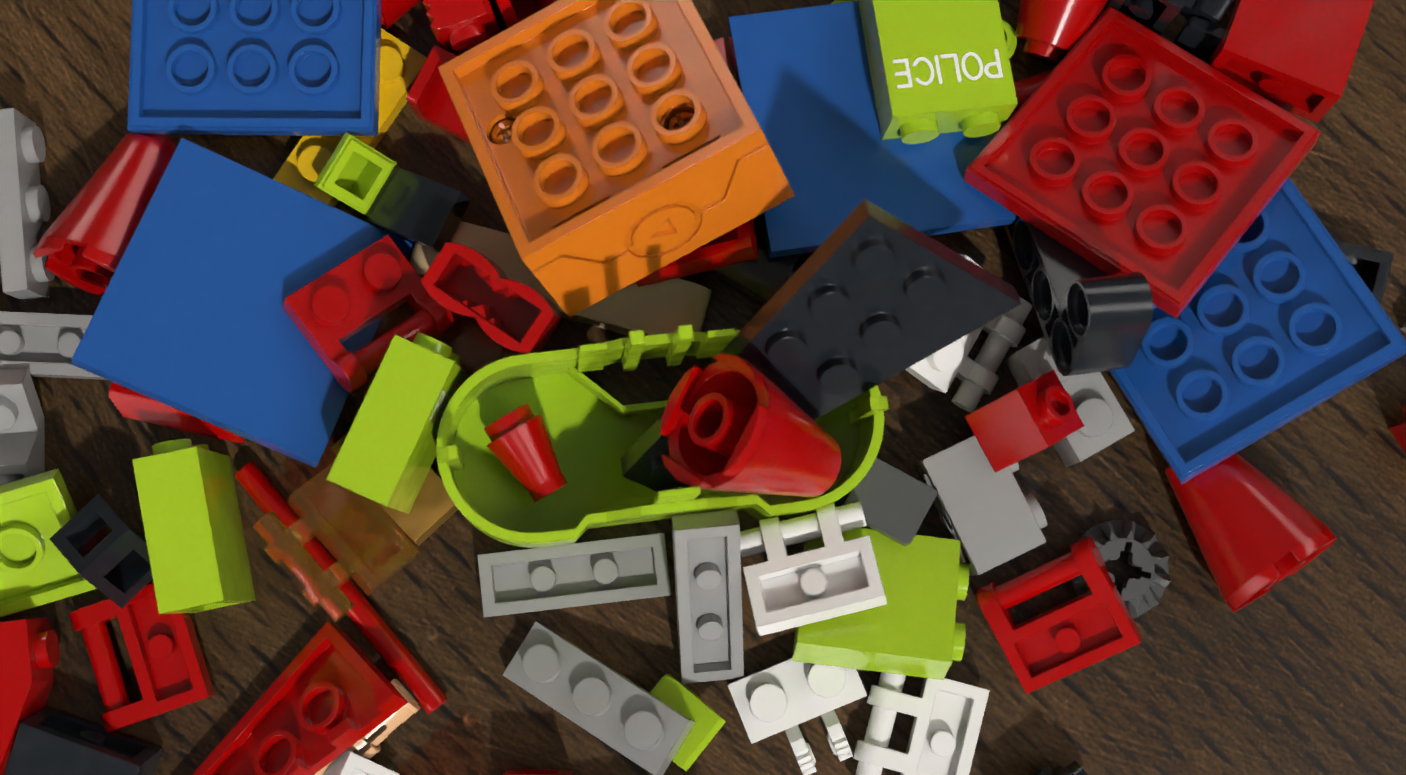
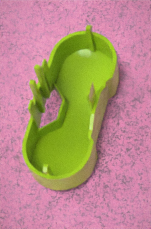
[436,324,889,548]

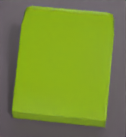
[314,132,397,215]
[650,674,726,772]

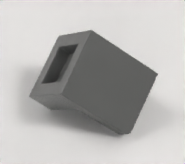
[844,458,939,546]

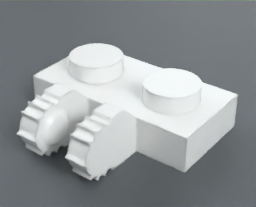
[727,657,867,775]

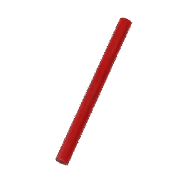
[234,461,448,715]

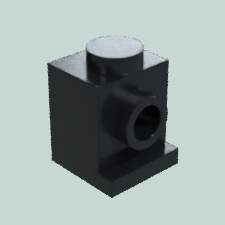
[50,494,153,608]

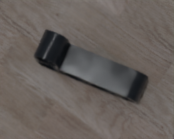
[1004,215,1153,376]

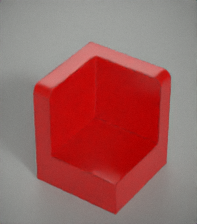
[406,45,470,144]

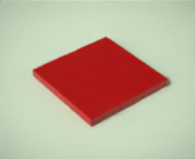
[964,5,1321,319]

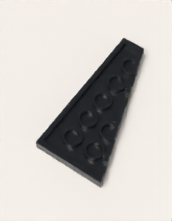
[621,199,1021,492]

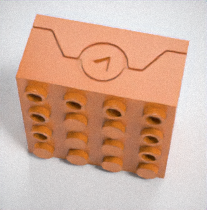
[438,0,795,318]

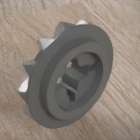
[1071,520,1171,618]

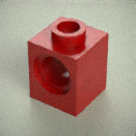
[965,369,1084,472]

